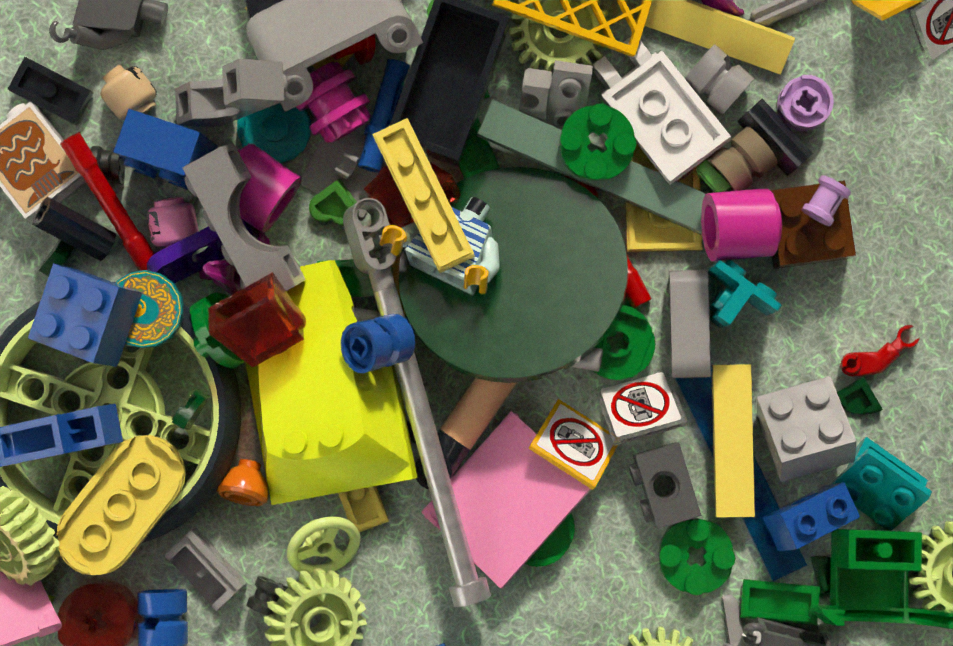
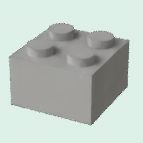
[757,376,857,482]

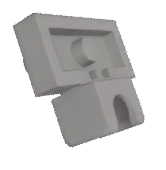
[519,60,593,130]

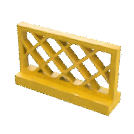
[492,0,652,57]

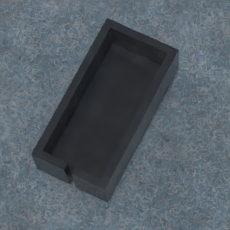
[390,0,510,167]

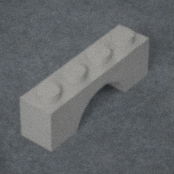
[175,59,287,127]
[182,143,306,306]

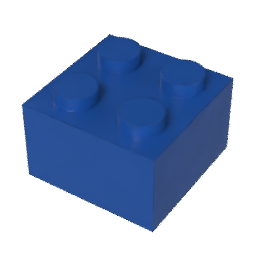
[113,109,218,190]
[28,263,142,367]

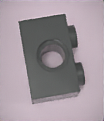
[629,442,702,529]

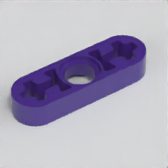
[147,218,253,283]

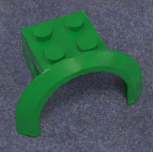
[809,529,953,629]

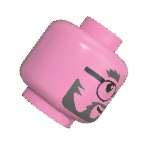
[147,197,199,248]

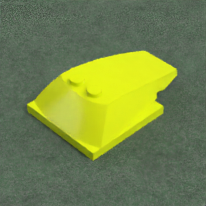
[245,260,417,505]

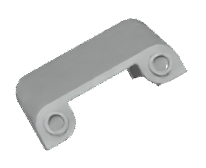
[246,0,423,112]

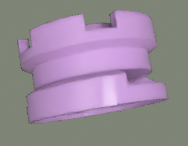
[777,75,834,131]

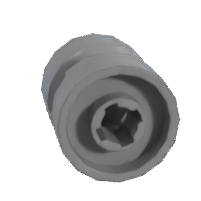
[685,44,755,115]

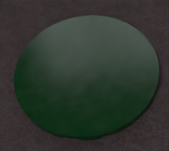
[399,167,628,383]

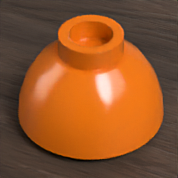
[217,459,269,506]

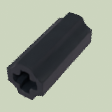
[737,98,813,177]
[32,197,116,261]

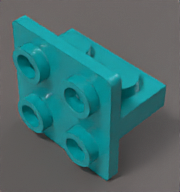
[707,260,782,328]
[831,437,932,530]

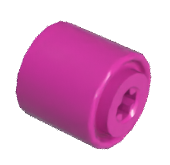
[238,143,302,233]
[701,188,782,261]

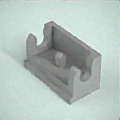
[165,528,247,612]

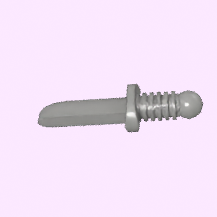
[722,594,743,646]

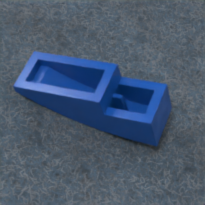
[0,404,123,467]

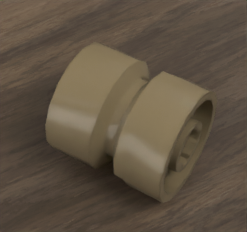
[707,127,778,191]

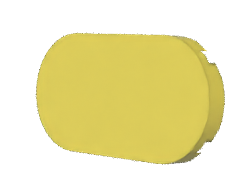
[57,435,185,575]

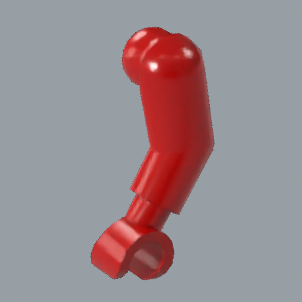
[840,325,920,377]

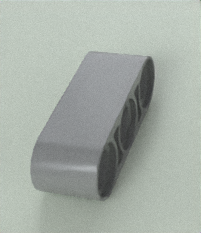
[669,270,711,378]

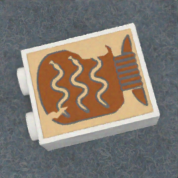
[0,102,86,222]

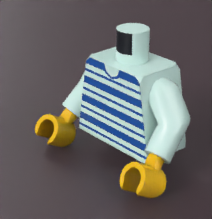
[379,197,500,295]

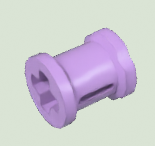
[801,175,851,226]

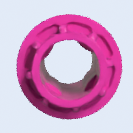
[296,61,371,143]

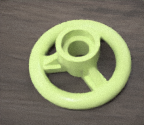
[287,517,360,576]

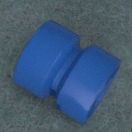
[341,314,415,373]
[137,589,188,646]

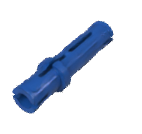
[357,59,410,173]

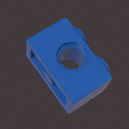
[762,482,860,551]

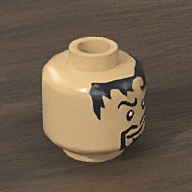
[100,65,157,120]

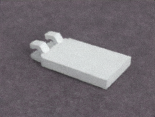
[593,38,731,185]

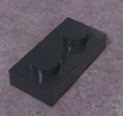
[7,57,94,126]

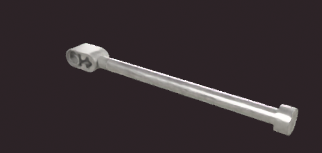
[343,198,491,607]

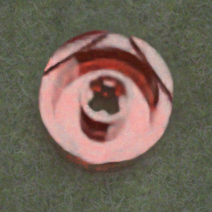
[57,580,142,646]

